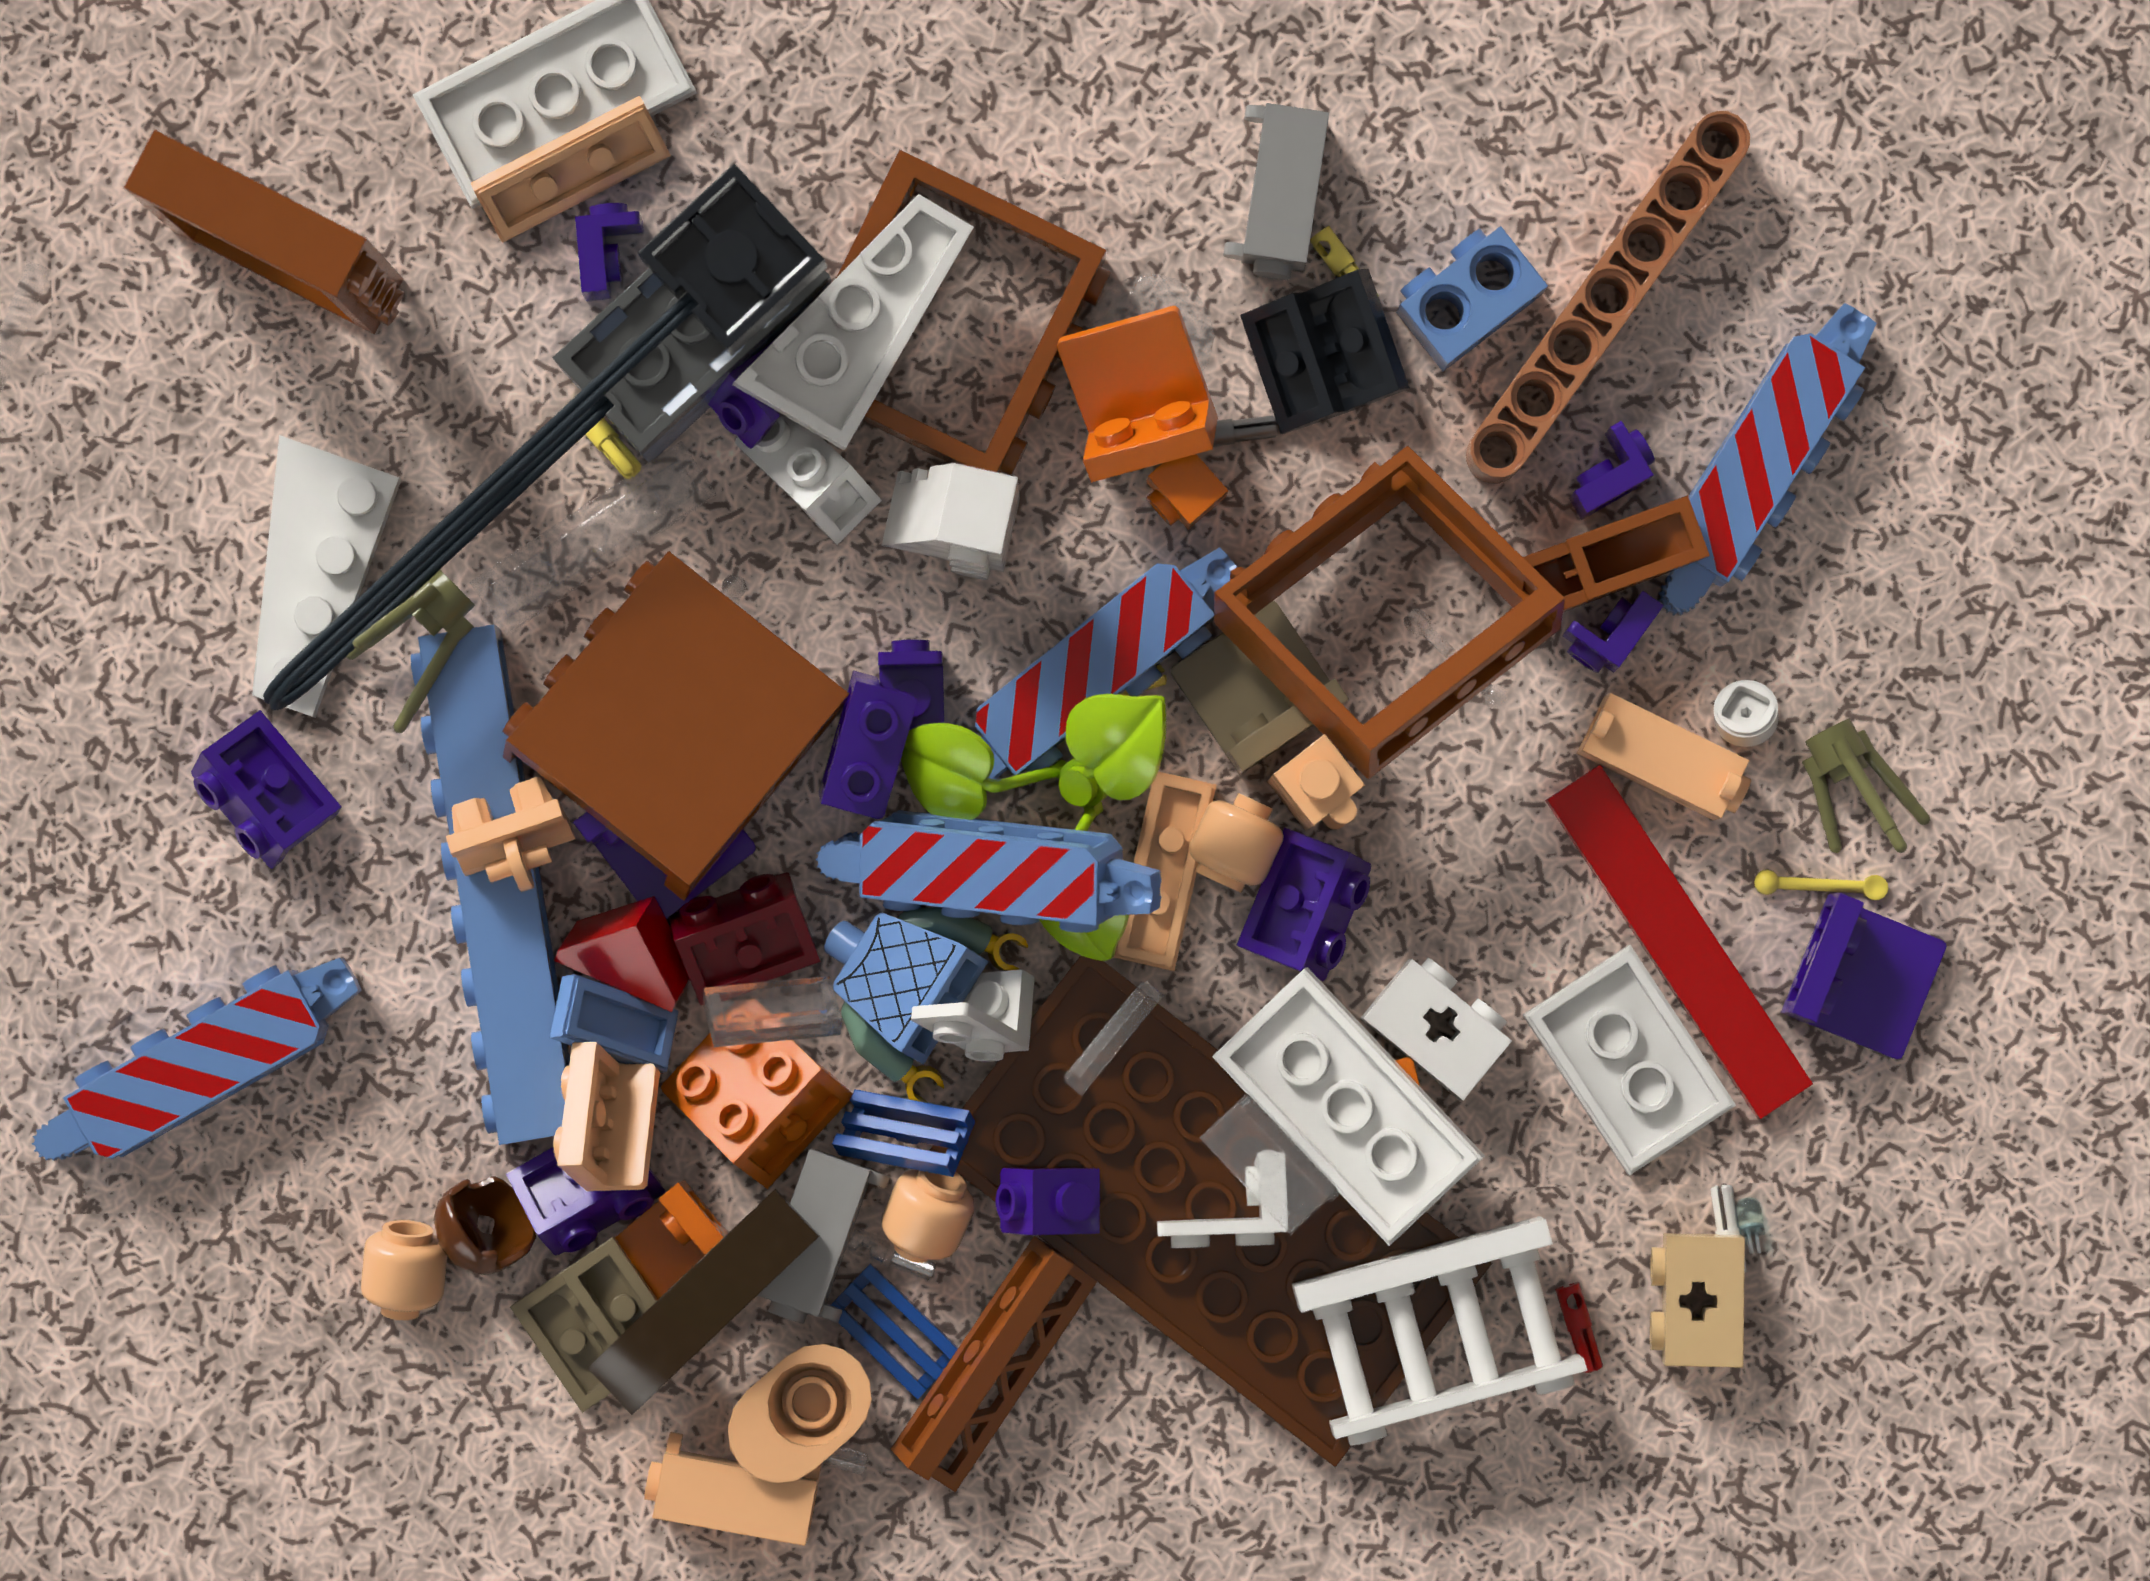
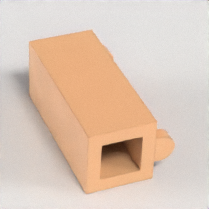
[1576,693,1751,820]
[1267,734,1365,831]
[644,1432,822,1546]

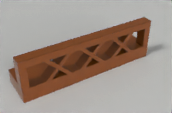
[890,1236,1097,1492]

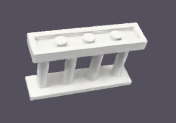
[1292,1216,1587,1446]

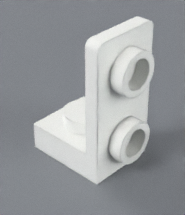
[735,413,882,545]
[911,969,1035,1062]
[1157,1152,1288,1248]

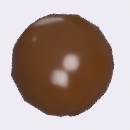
[433,1176,537,1275]

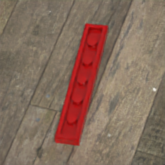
[1545,765,1813,1119]

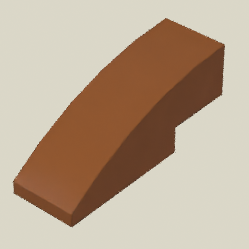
[1523,495,1710,612]

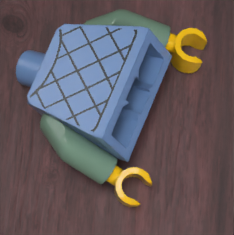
[824,907,1028,1103]

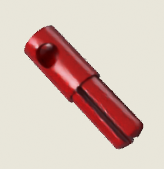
[1555,1282,1603,1373]

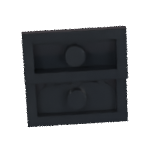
[1240,269,1410,434]

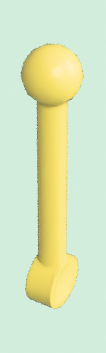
[1754,869,1888,901]

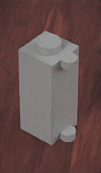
[1223,103,1329,280]
[757,1148,890,1324]

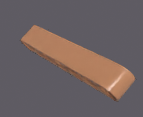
[1466,111,1750,484]

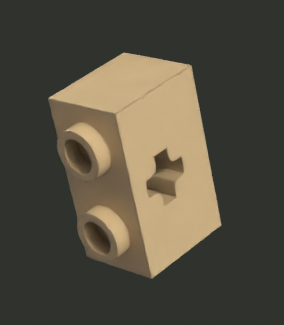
[1650,1233,1745,1368]

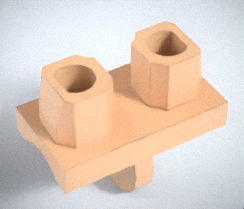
[446,777,576,892]

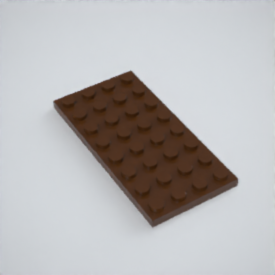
[929,956,1493,1467]

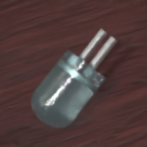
[1736,1197,1765,1254]

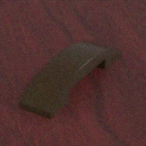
[588,1189,820,1415]

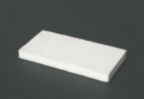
[413,0,697,209]
[1212,967,1485,1246]

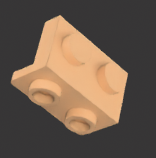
[554,1042,660,1191]

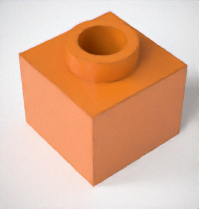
[1146,454,1229,530]

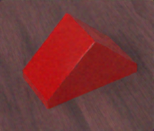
[554,896,690,1012]

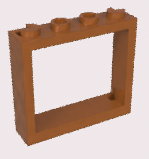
[123,129,405,335]
[836,150,1112,476]
[1214,446,1565,780]

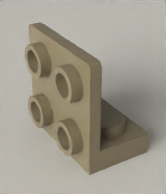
[1171,601,1349,775]

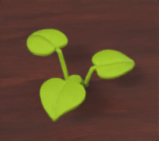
[901,694,1166,961]

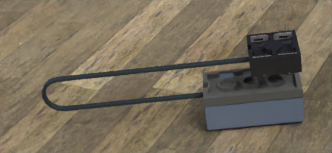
[263,163,832,710]

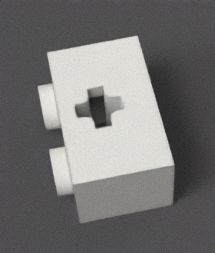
[1360,958,1512,1101]

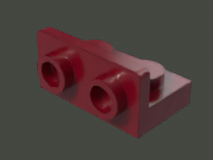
[670,872,821,1006]

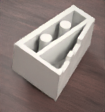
[882,463,1020,580]

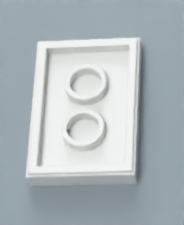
[1523,945,1736,1176]

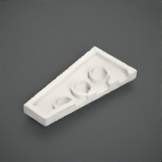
[732,194,974,450]
[252,435,402,718]

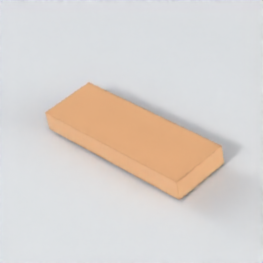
[471,96,671,243]
[1113,771,1216,971]

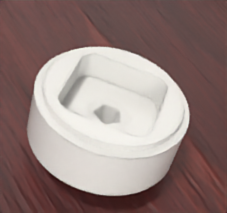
[1714,680,1779,747]

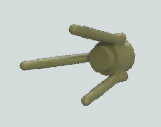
[346,570,475,733]
[1802,718,1930,853]

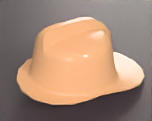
[728,1344,872,1484]

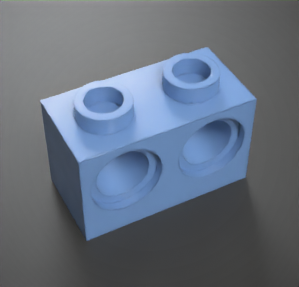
[1396,226,1548,372]

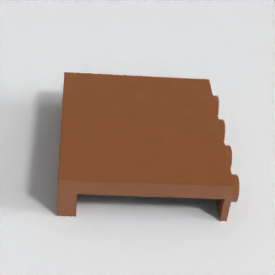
[502,551,849,901]

